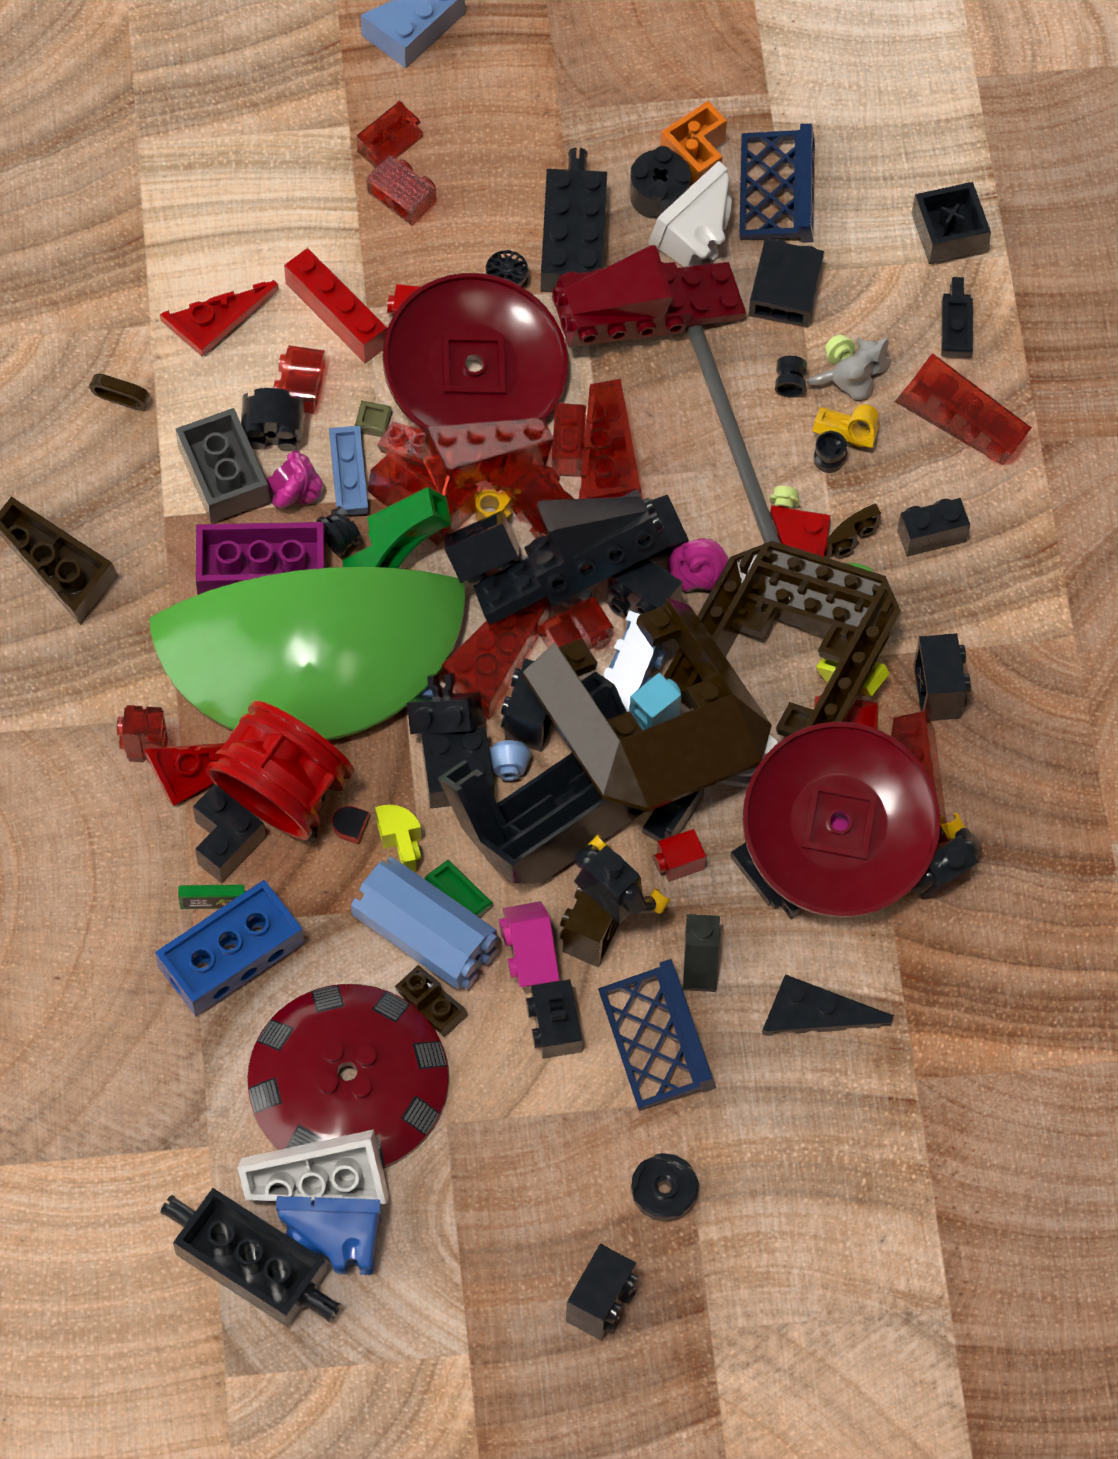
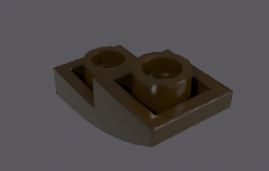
[824,503,881,558]
[395,965,467,1037]

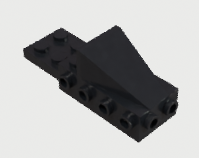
[473,489,666,626]

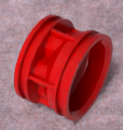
[205,700,355,840]

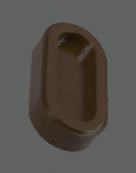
[89,374,151,410]

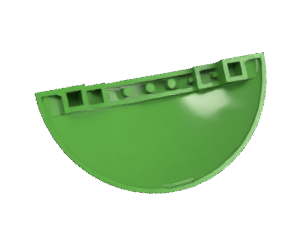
[149,567,465,740]

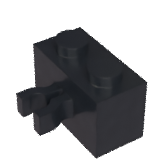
[407,673,484,734]
[525,979,582,1059]

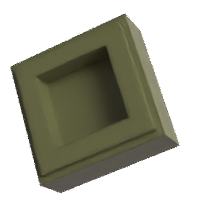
[355,400,392,438]

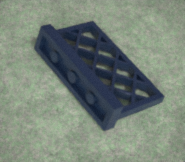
[739,123,815,243]
[598,959,716,1111]

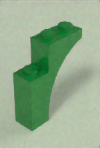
[342,487,452,568]

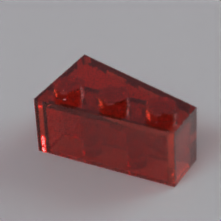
[368,451,483,546]
[491,461,574,538]

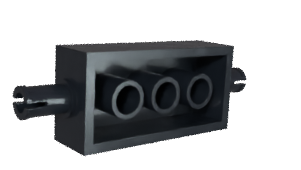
[540,147,607,292]
[160,1188,342,1327]

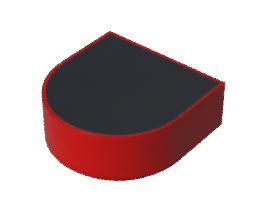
[332,806,370,844]

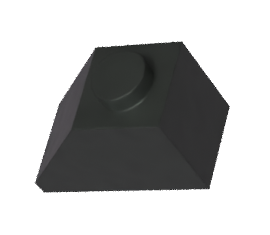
[683,914,720,992]

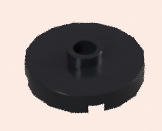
[631,1153,699,1221]

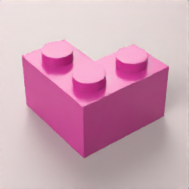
[499,901,559,987]

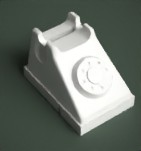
[648,161,732,267]

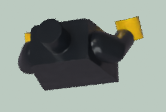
[911,813,982,900]
[574,834,671,923]

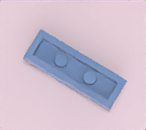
[329,426,368,515]

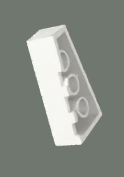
[238,1129,389,1204]

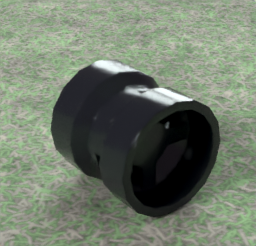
[775,355,807,398]
[813,431,847,473]

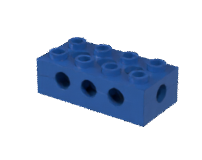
[155,879,304,1017]

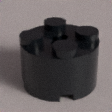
[629,146,691,218]
[241,388,305,451]

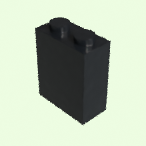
[748,239,824,328]

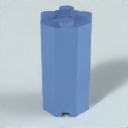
[351,856,498,990]

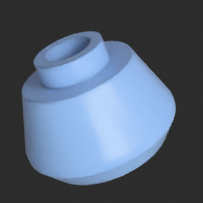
[489,740,531,781]

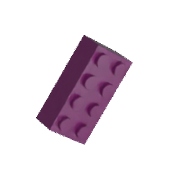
[196,522,325,595]

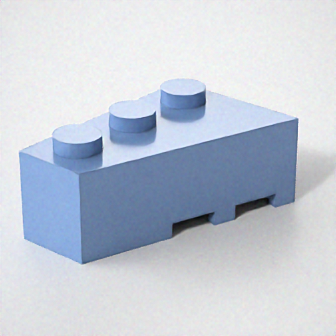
[361,0,465,69]

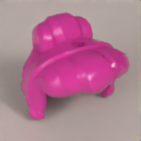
[266,451,323,508]
[667,538,729,592]

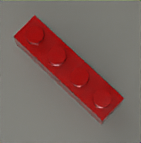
[284,248,388,363]

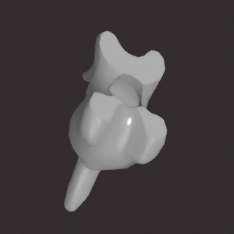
[807,338,891,400]

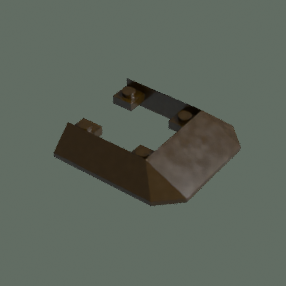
[663,541,902,737]
[522,598,772,812]

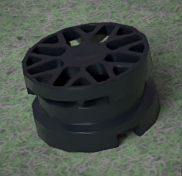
[486,250,528,289]
[316,506,362,556]

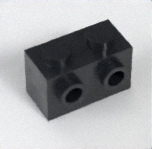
[897,498,970,557]

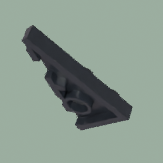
[762,974,894,1036]

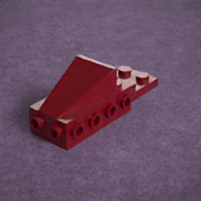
[552,245,746,347]

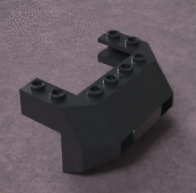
[438,672,646,883]

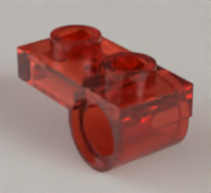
[377,421,447,474]

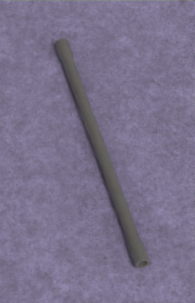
[686,325,781,544]

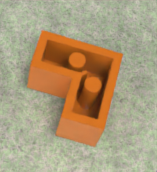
[660,101,727,185]

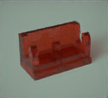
[356,100,423,172]

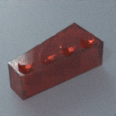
[895,353,1032,465]
[579,379,642,499]
[420,418,554,496]
[442,597,551,720]

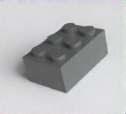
[175,408,270,523]

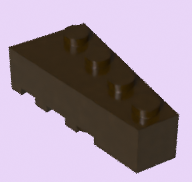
[0,496,118,625]

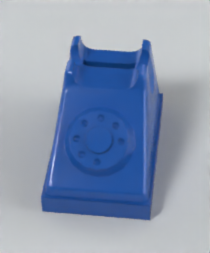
[276,1196,382,1275]

